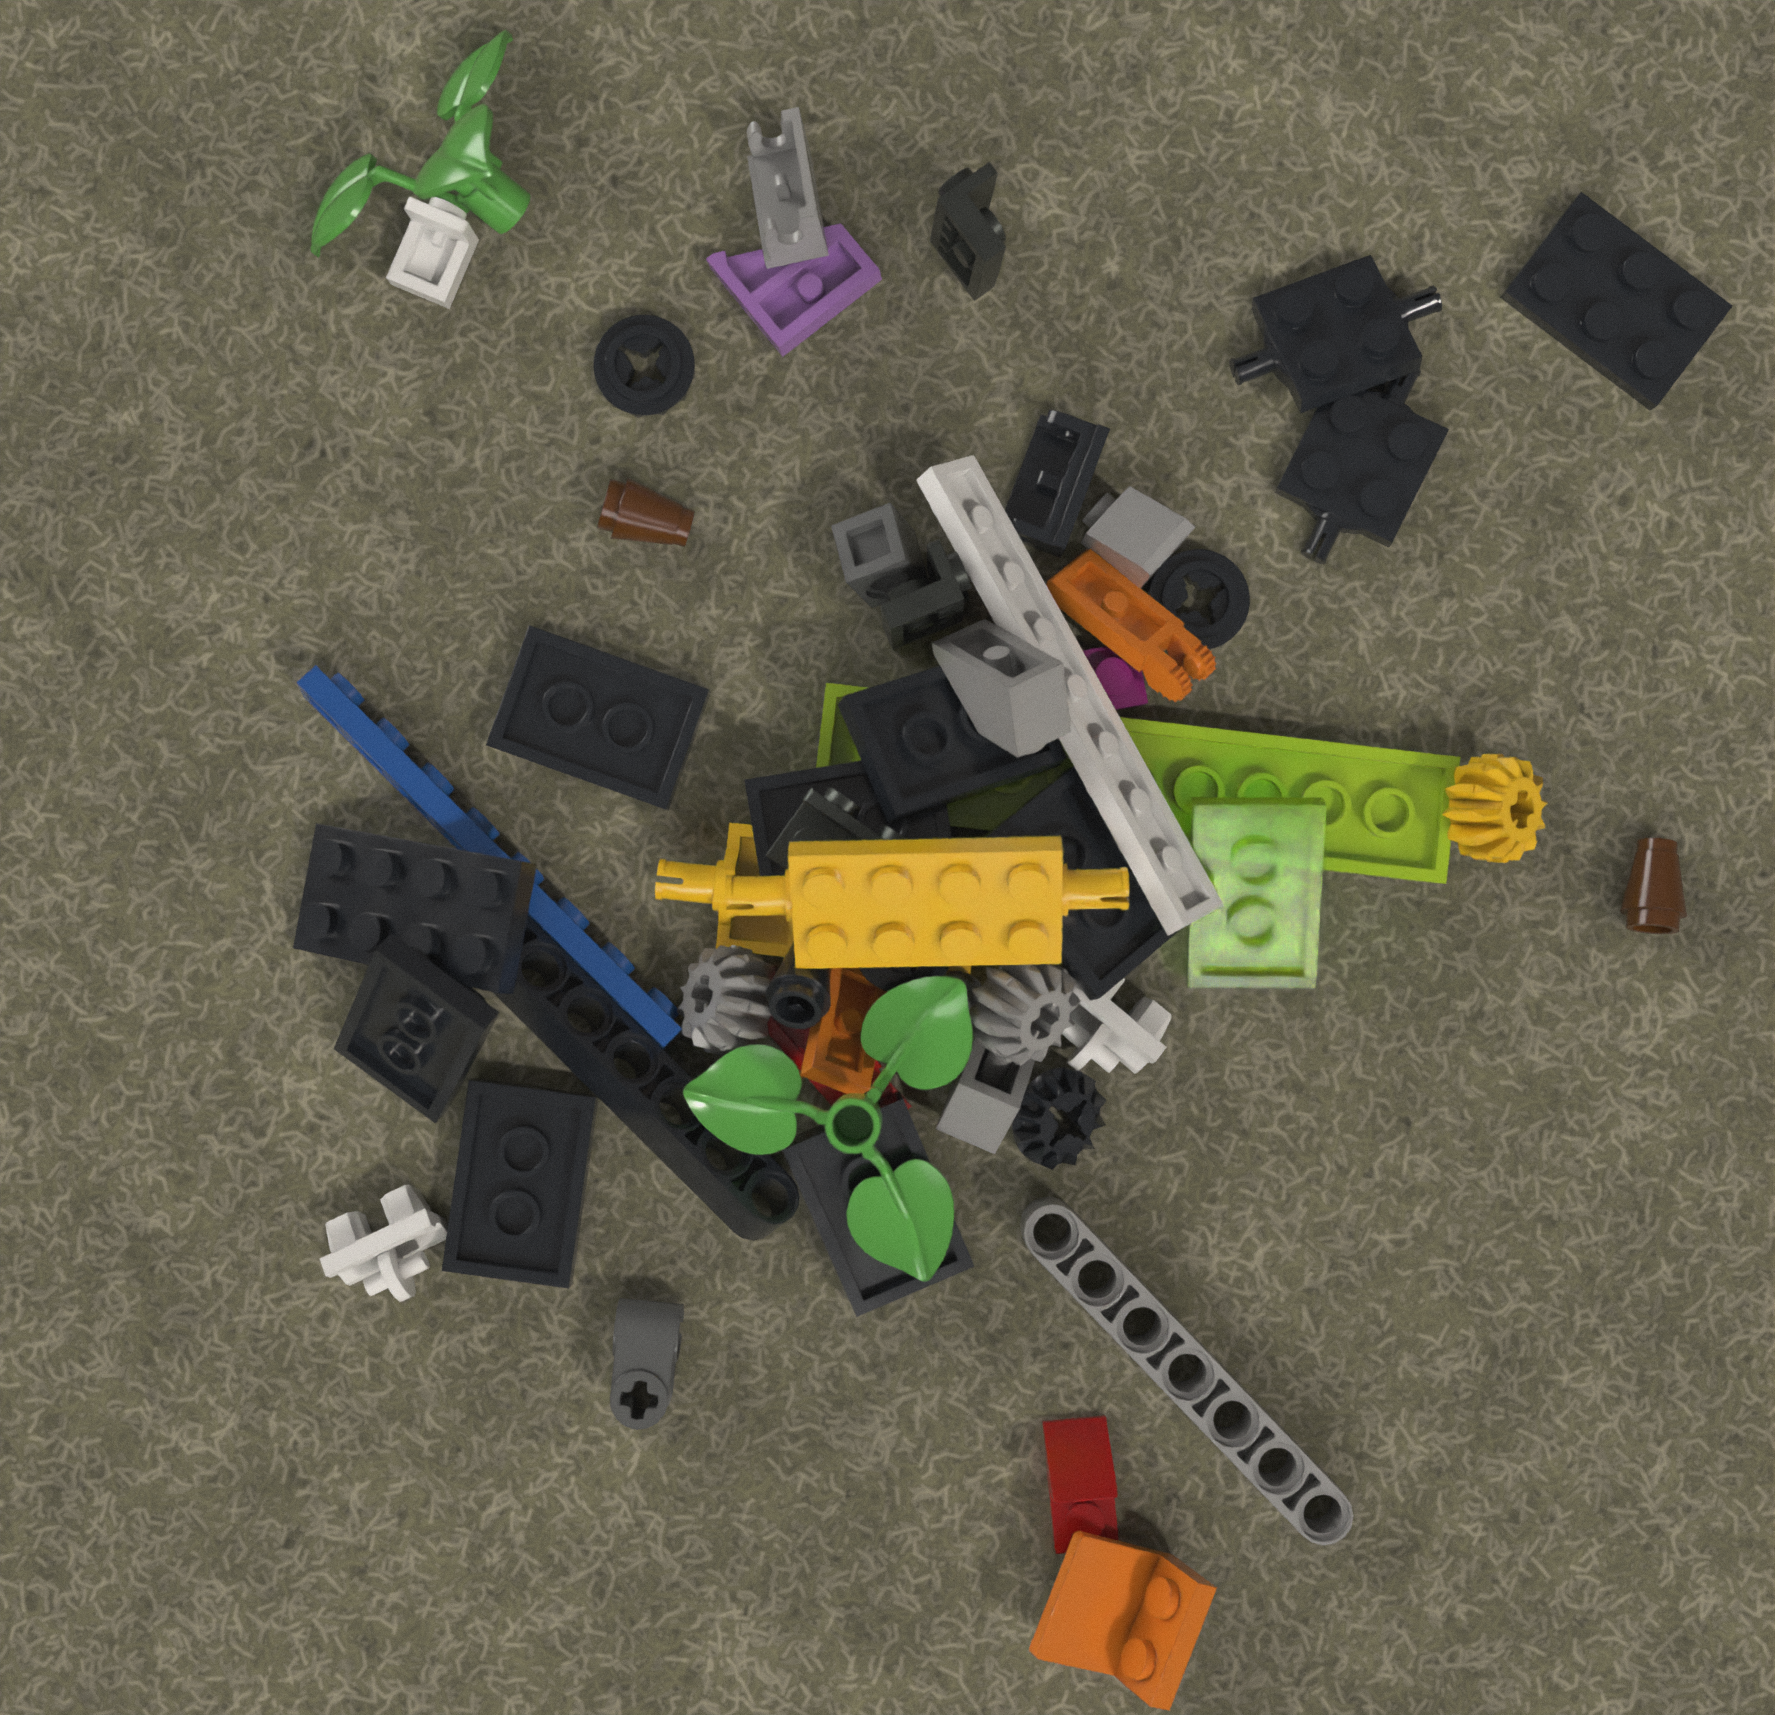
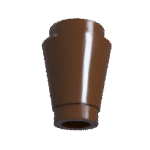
[597,477,695,547]
[1620,838,1687,934]

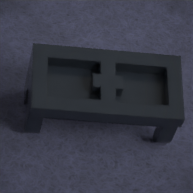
[1005,410,1110,558]

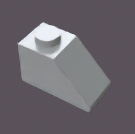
[1081,486,1195,588]
[932,619,1071,758]
[936,1035,1035,1154]

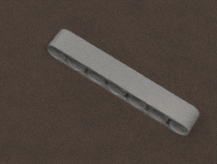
[1020,1196,1353,1545]

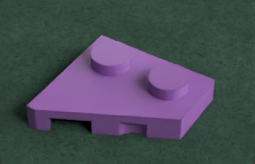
[706,223,882,357]

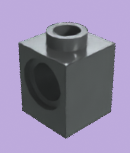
[831,503,930,608]

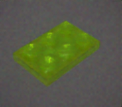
[1185,797,1326,988]

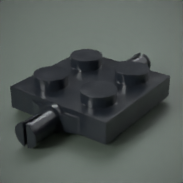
[1229,255,1442,413]
[1275,370,1449,564]

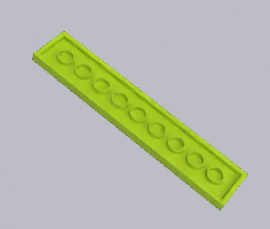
[816,683,1460,884]

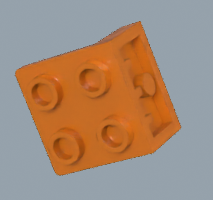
[1029,1531,1217,1711]

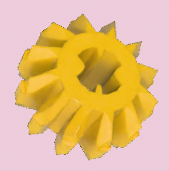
[1442,754,1548,863]

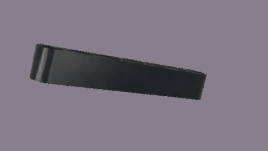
[493,916,800,1241]

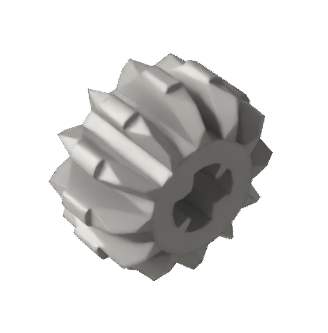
[677,945,775,1056]
[969,964,1080,1066]

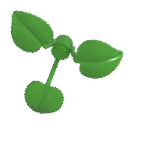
[311,29,530,258]
[683,976,973,1282]

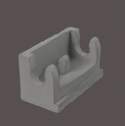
[747,107,829,269]

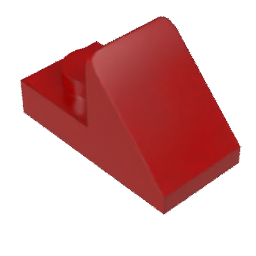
[1042,1415,1119,1554]

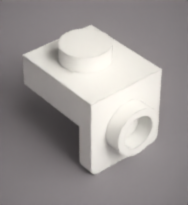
[386,197,479,309]

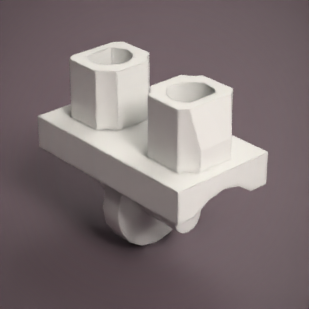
[1062,978,1172,1074]
[320,1184,448,1302]

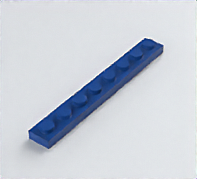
[296,665,682,1050]

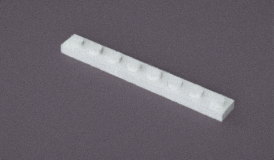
[916,455,1224,936]

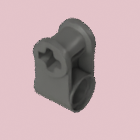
[610,1298,684,1430]

